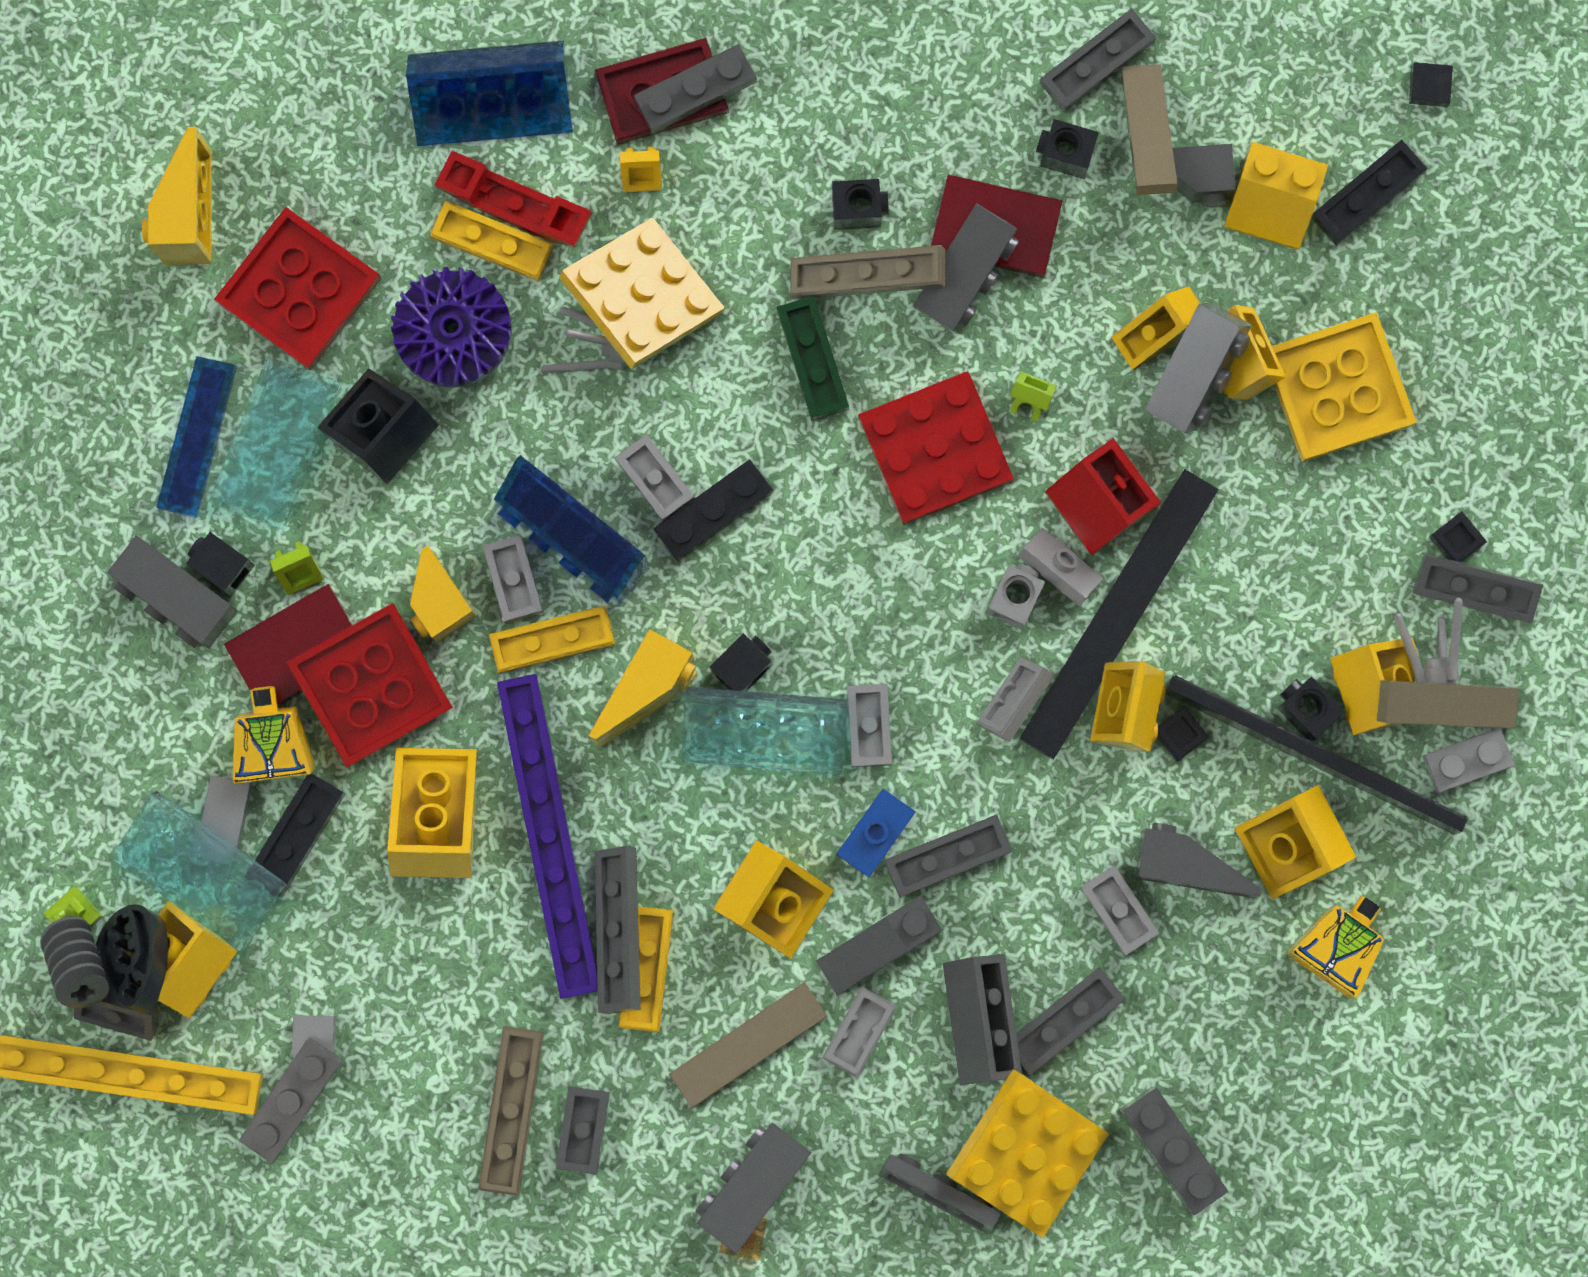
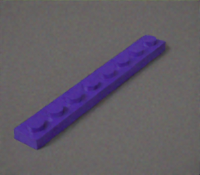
[497,674,598,999]

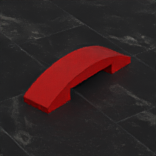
[434,151,592,248]

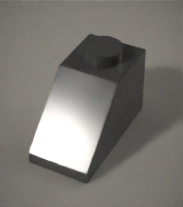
[1173,144,1236,208]

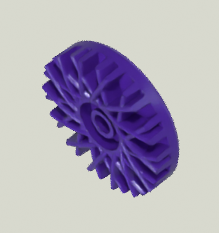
[391,267,512,387]

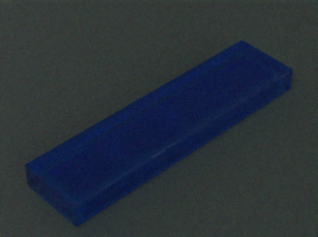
[156,356,237,518]

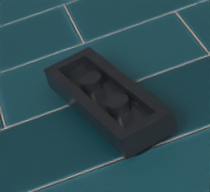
[1311,139,1428,246]
[653,459,773,562]
[245,773,346,898]

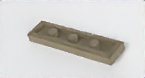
[1121,64,1178,195]
[790,245,945,299]
[1377,680,1519,729]
[669,982,827,1108]
[478,1026,544,1196]

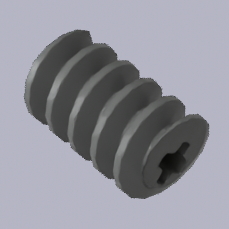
[40,917,109,1009]

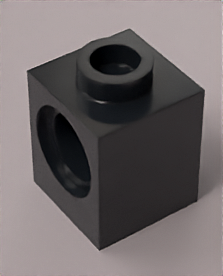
[1036,119,1099,179]
[832,179,889,230]
[186,532,255,597]
[709,633,773,699]
[1277,676,1346,742]

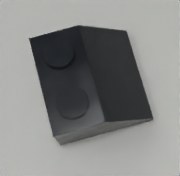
[317,368,439,484]

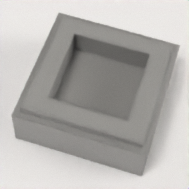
[291,1015,336,1056]

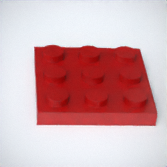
[214,207,382,371]
[858,371,1014,525]
[286,603,453,767]

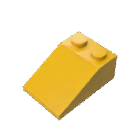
[142,127,212,265]
[589,629,698,747]
[387,748,477,878]

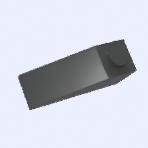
[1134,823,1261,899]
[816,896,942,995]

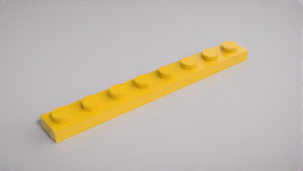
[0,1035,264,1115]

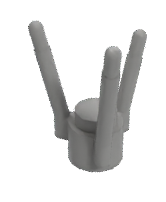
[541,307,626,373]
[1394,598,1463,684]

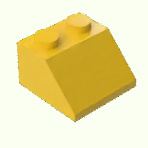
[1224,142,1328,250]
[1330,637,1421,735]
[1090,661,1166,752]
[1234,785,1356,900]
[713,840,834,959]
[131,900,238,1019]

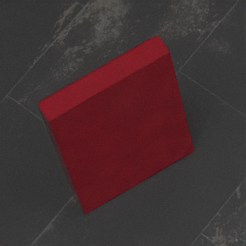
[595,37,729,145]
[931,174,1063,278]
[224,584,353,707]

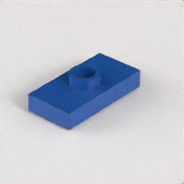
[836,789,916,878]

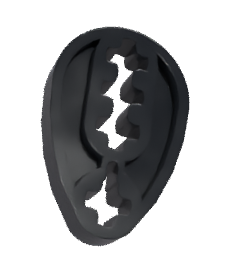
[96,904,168,1014]

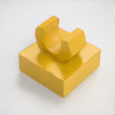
[620,146,662,192]

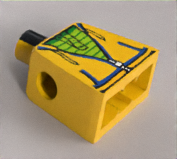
[233,686,315,784]
[1286,896,1384,999]

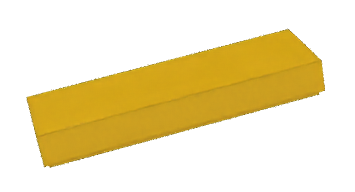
[430,200,554,282]
[489,605,615,674]
[619,906,673,1032]

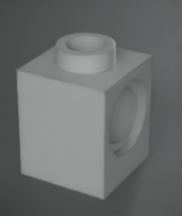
[986,564,1045,630]

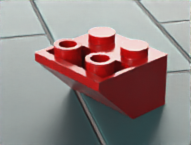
[1044,438,1161,556]

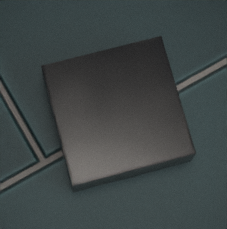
[1409,62,1453,107]
[1429,511,1487,562]
[1157,706,1209,763]

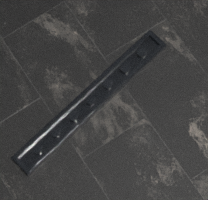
[1019,469,1219,760]
[1165,675,1468,835]

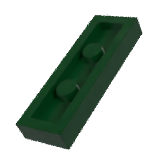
[776,296,849,421]

